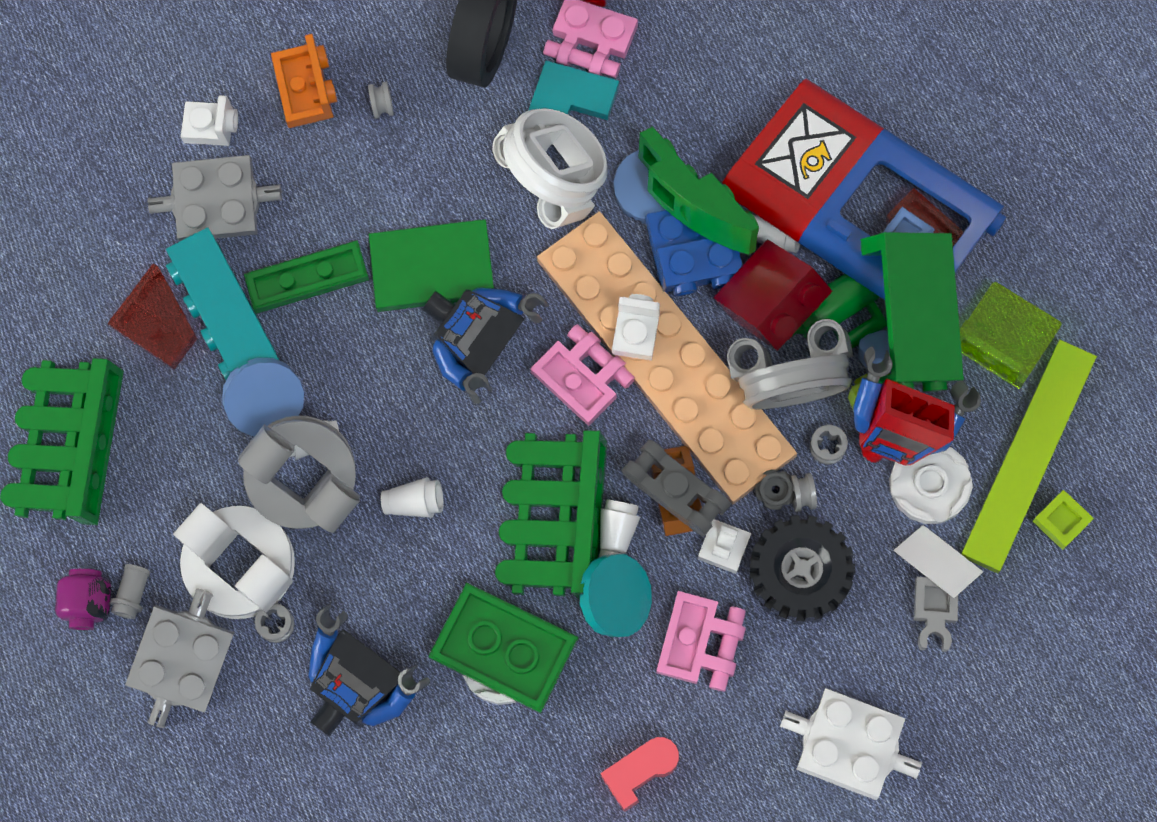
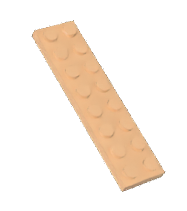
[537,211,797,505]

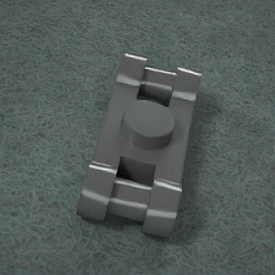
[621,439,731,537]

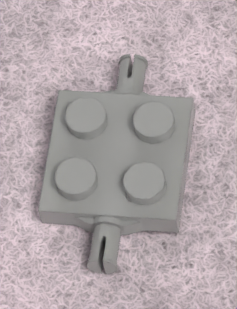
[148,155,283,241]
[125,589,234,728]

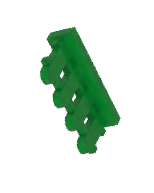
[0,358,124,525]
[495,430,607,600]

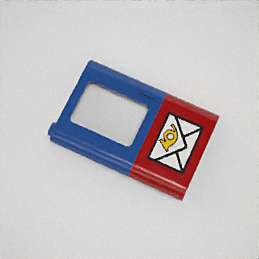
[722,78,1007,300]

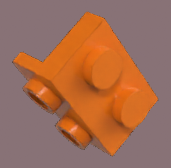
[271,34,338,128]

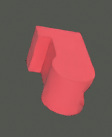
[600,737,679,812]

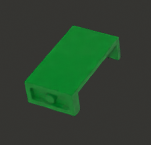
[860,232,964,392]

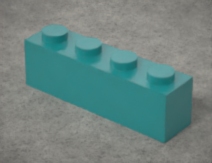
[166,227,280,380]

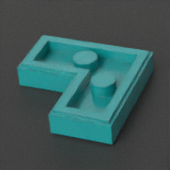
[528,61,619,120]

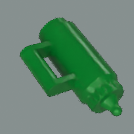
[793,273,887,349]

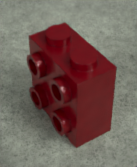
[713,239,832,351]

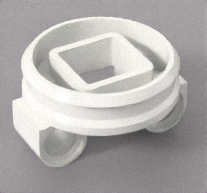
[493,109,608,229]
[173,503,295,619]

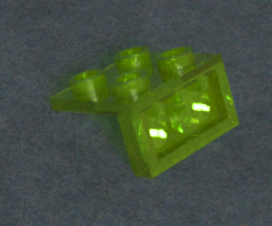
[960,282,1062,389]

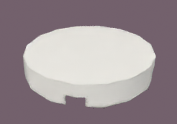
[889,447,973,524]

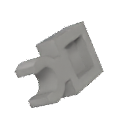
[913,577,958,652]

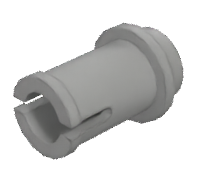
[110,564,150,619]

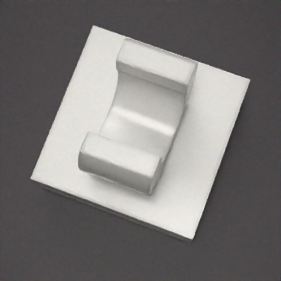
[698,519,751,574]

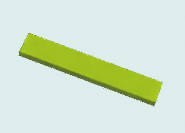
[961,339,1097,574]

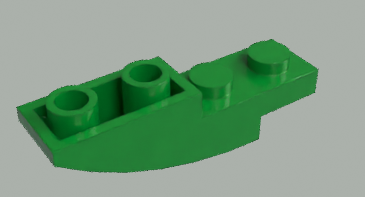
[638,126,759,255]

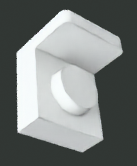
[181,95,238,146]
[612,294,660,361]

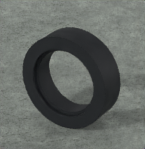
[446,0,517,88]

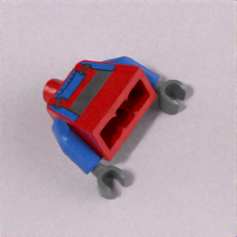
[853,346,981,466]

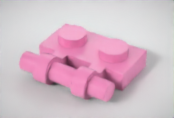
[543,0,638,78]
[530,324,635,426]
[656,591,746,692]

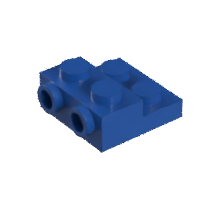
[645,210,742,297]

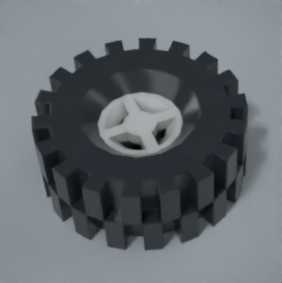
[749,515,855,625]

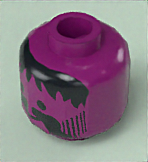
[55,569,111,630]

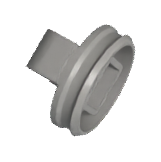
[727,319,854,410]
[238,416,360,533]

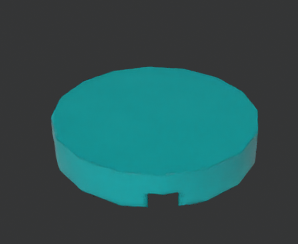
[580,554,652,637]

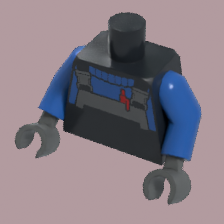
[422,288,549,404]
[308,604,430,737]

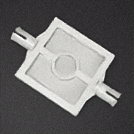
[780,688,922,800]

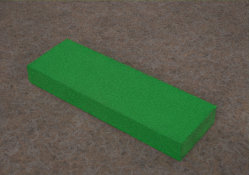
[244,240,369,314]

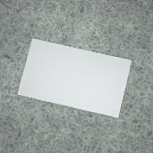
[893,525,983,598]

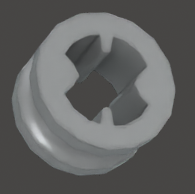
[368,81,394,119]
[810,425,848,465]
[790,473,817,512]
[254,603,295,643]

